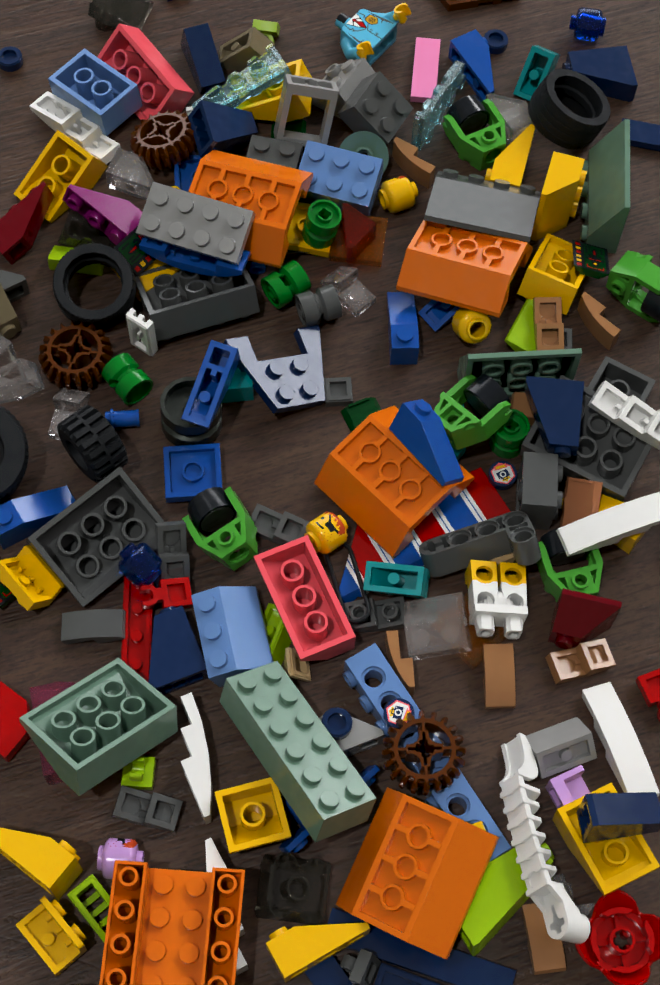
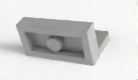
[526,717,597,779]

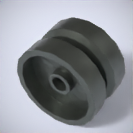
[160,377,222,446]

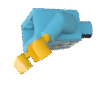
[335,3,411,66]

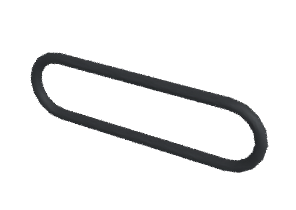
[325,543,371,624]

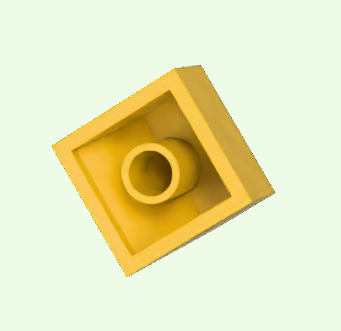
[215,777,291,854]

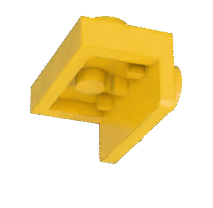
[0,545,64,611]
[16,896,87,977]

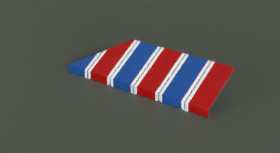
[339,467,511,604]

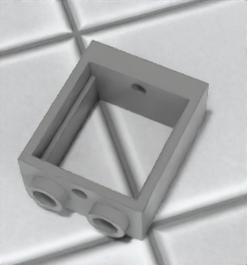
[273,74,339,148]

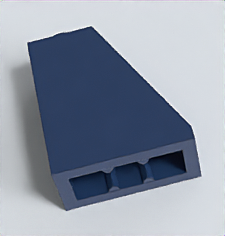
[180,23,226,95]
[562,45,638,102]
[188,100,258,158]
[525,376,584,458]
[148,606,208,695]
[576,792,660,843]

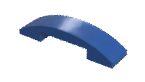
[139,237,251,277]

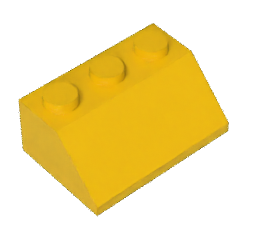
[531,151,587,241]

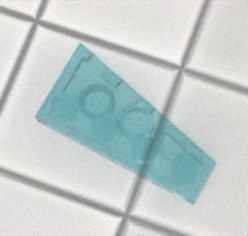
[191,42,292,109]
[411,60,466,151]

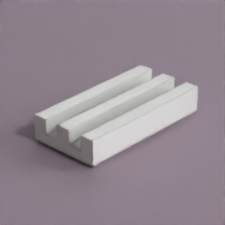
[126,308,158,356]

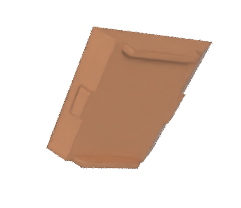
[560,476,603,527]

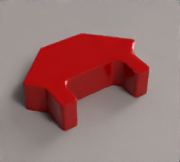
[0,681,30,762]

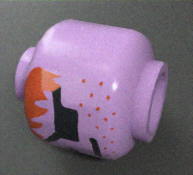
[97,838,144,879]

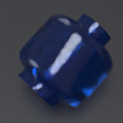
[569,7,606,42]
[118,542,162,586]

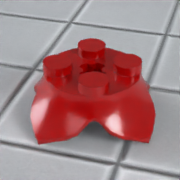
[575,889,660,985]

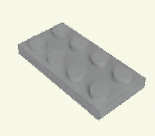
[136,182,256,265]

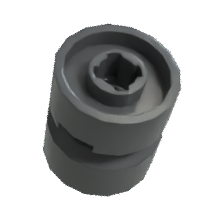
[295,284,342,327]

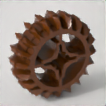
[130,109,197,171]
[38,320,114,392]
[381,710,466,796]

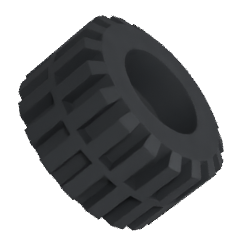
[57,405,128,483]

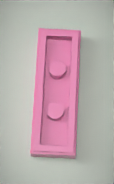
[410,37,441,104]

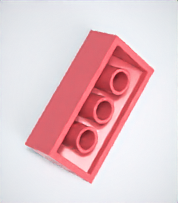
[97,23,194,120]
[253,535,356,661]

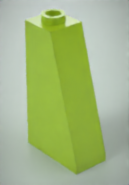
[459,843,554,956]

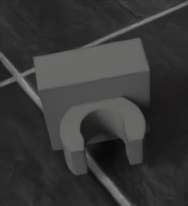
[340,949,381,985]

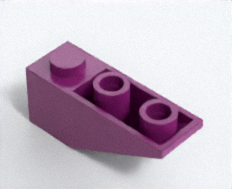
[62,184,142,245]

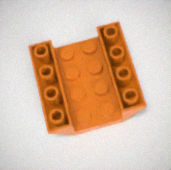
[188,150,313,268]
[396,220,533,318]
[314,405,475,559]
[335,787,499,960]
[99,860,245,985]

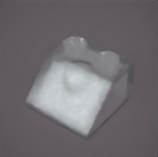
[404,592,472,660]

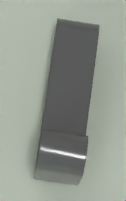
[419,511,541,577]

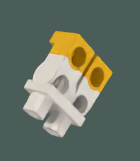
[464,560,528,639]

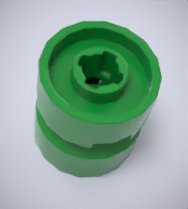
[302,199,342,249]
[261,260,311,309]
[101,353,153,405]
[489,409,530,459]

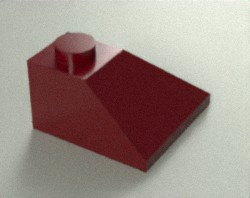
[548,588,622,649]

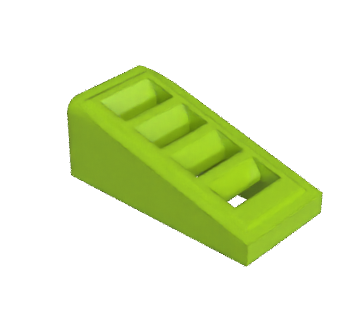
[66,874,110,943]

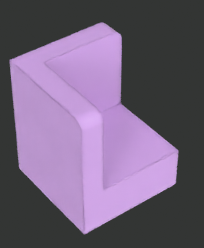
[545,765,590,809]

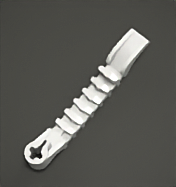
[499,733,591,944]

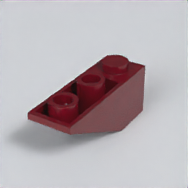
[0,181,54,265]

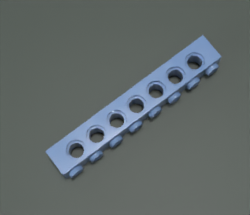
[342,643,511,862]

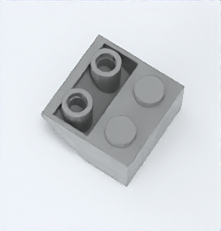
[311,58,376,118]

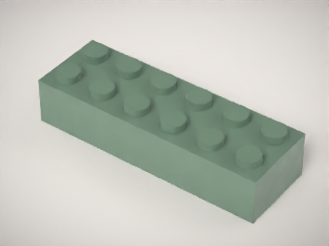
[219,661,377,843]

